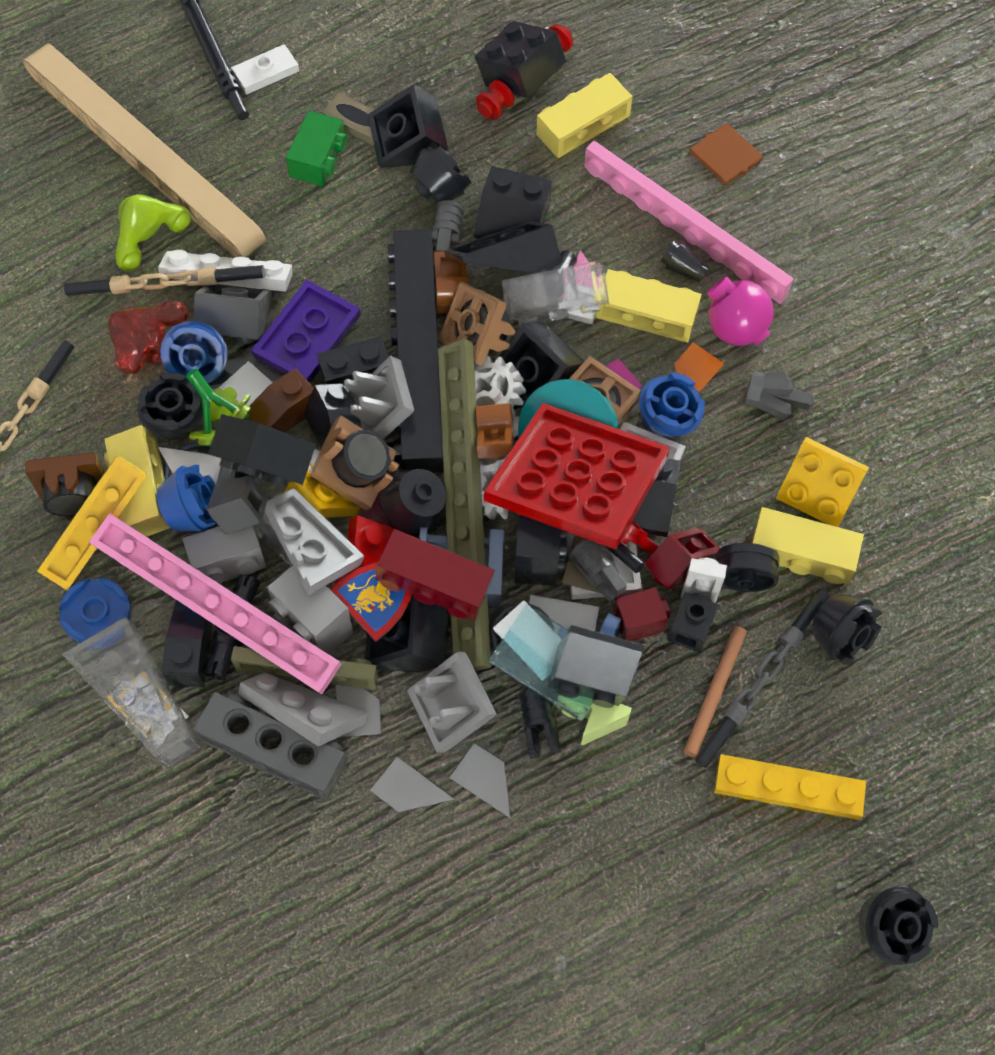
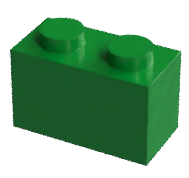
[286,110,348,186]

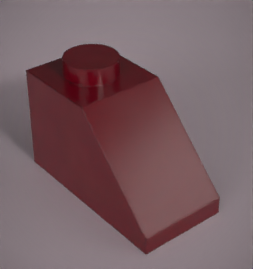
[645,527,720,589]

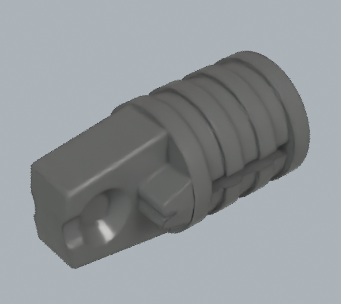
[432,200,464,252]
[568,539,627,602]

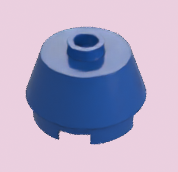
[160,321,228,383]
[639,372,705,439]
[157,464,217,532]

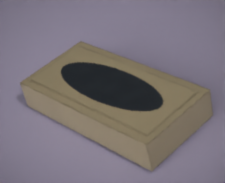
[322,92,374,145]

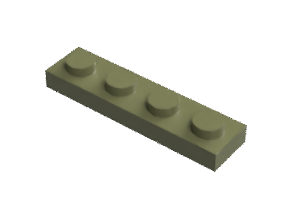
[231,645,378,690]

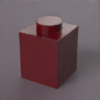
[613,587,670,641]

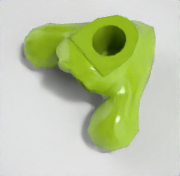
[115,194,191,272]

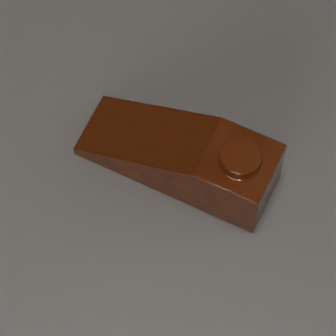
[246,368,313,433]

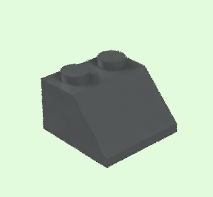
[194,284,274,343]

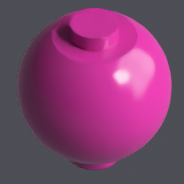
[707,276,774,346]

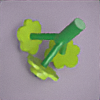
[186,368,251,447]

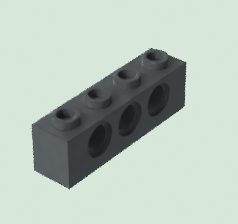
[193,692,347,801]

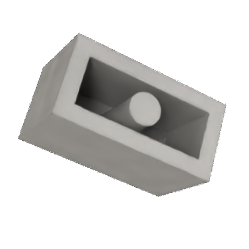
[182,526,267,584]

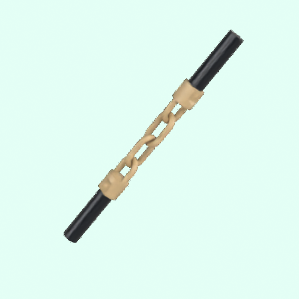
[64,265,265,296]
[0,340,75,451]

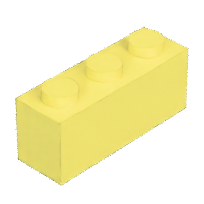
[536,73,633,158]
[595,269,702,343]
[104,425,170,537]
[751,507,864,584]

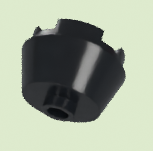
[409,142,472,203]
[137,373,203,440]
[379,469,446,535]
[812,593,882,665]
[858,886,938,965]

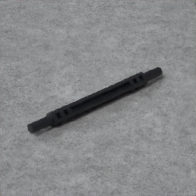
[180,0,249,120]

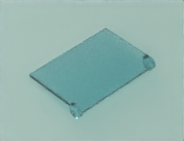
[488,603,592,721]

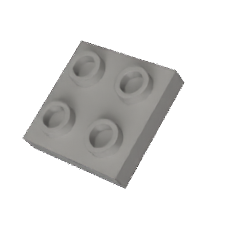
[344,356,414,439]
[407,652,497,753]

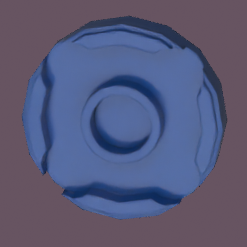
[59,577,132,647]

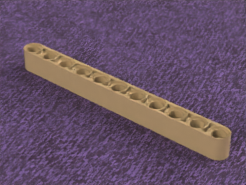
[23,43,266,258]

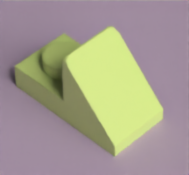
[557,695,632,745]

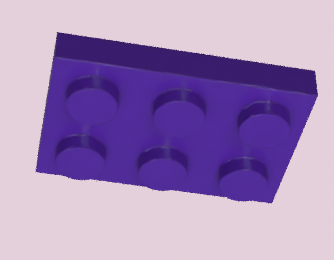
[251,280,361,383]

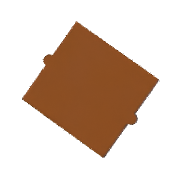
[690,123,763,186]

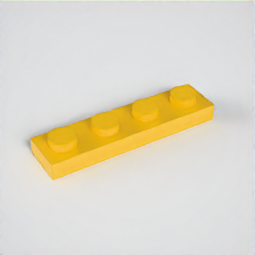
[37,455,147,590]
[714,754,866,820]

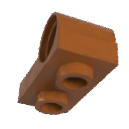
[433,252,469,313]
[476,403,514,460]

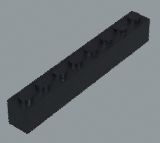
[388,230,444,473]

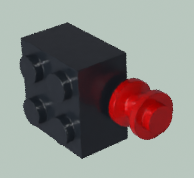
[475,21,573,120]

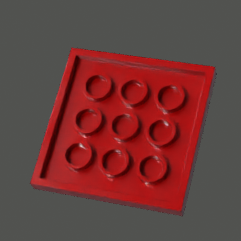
[484,403,670,549]

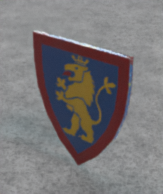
[329,562,412,642]

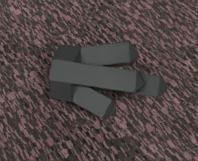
[744,371,815,420]

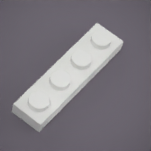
[158,250,292,292]

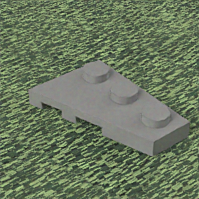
[265,488,364,595]
[238,672,368,747]

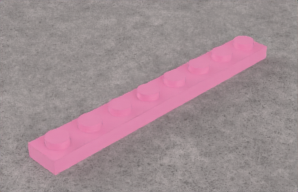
[584,141,794,304]
[89,513,342,694]

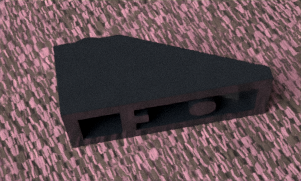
[304,383,368,485]
[161,600,212,687]

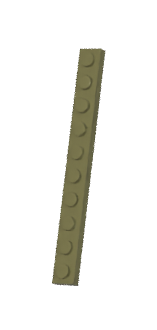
[438,338,491,671]

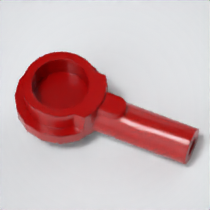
[621,521,660,555]

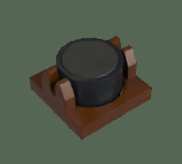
[25,452,105,520]

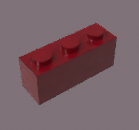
[375,529,495,620]

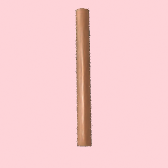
[683,626,747,758]

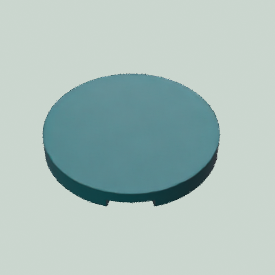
[518,379,618,438]

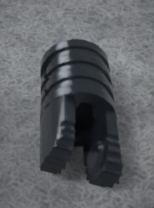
[519,688,561,759]

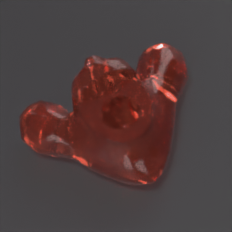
[108,300,189,375]

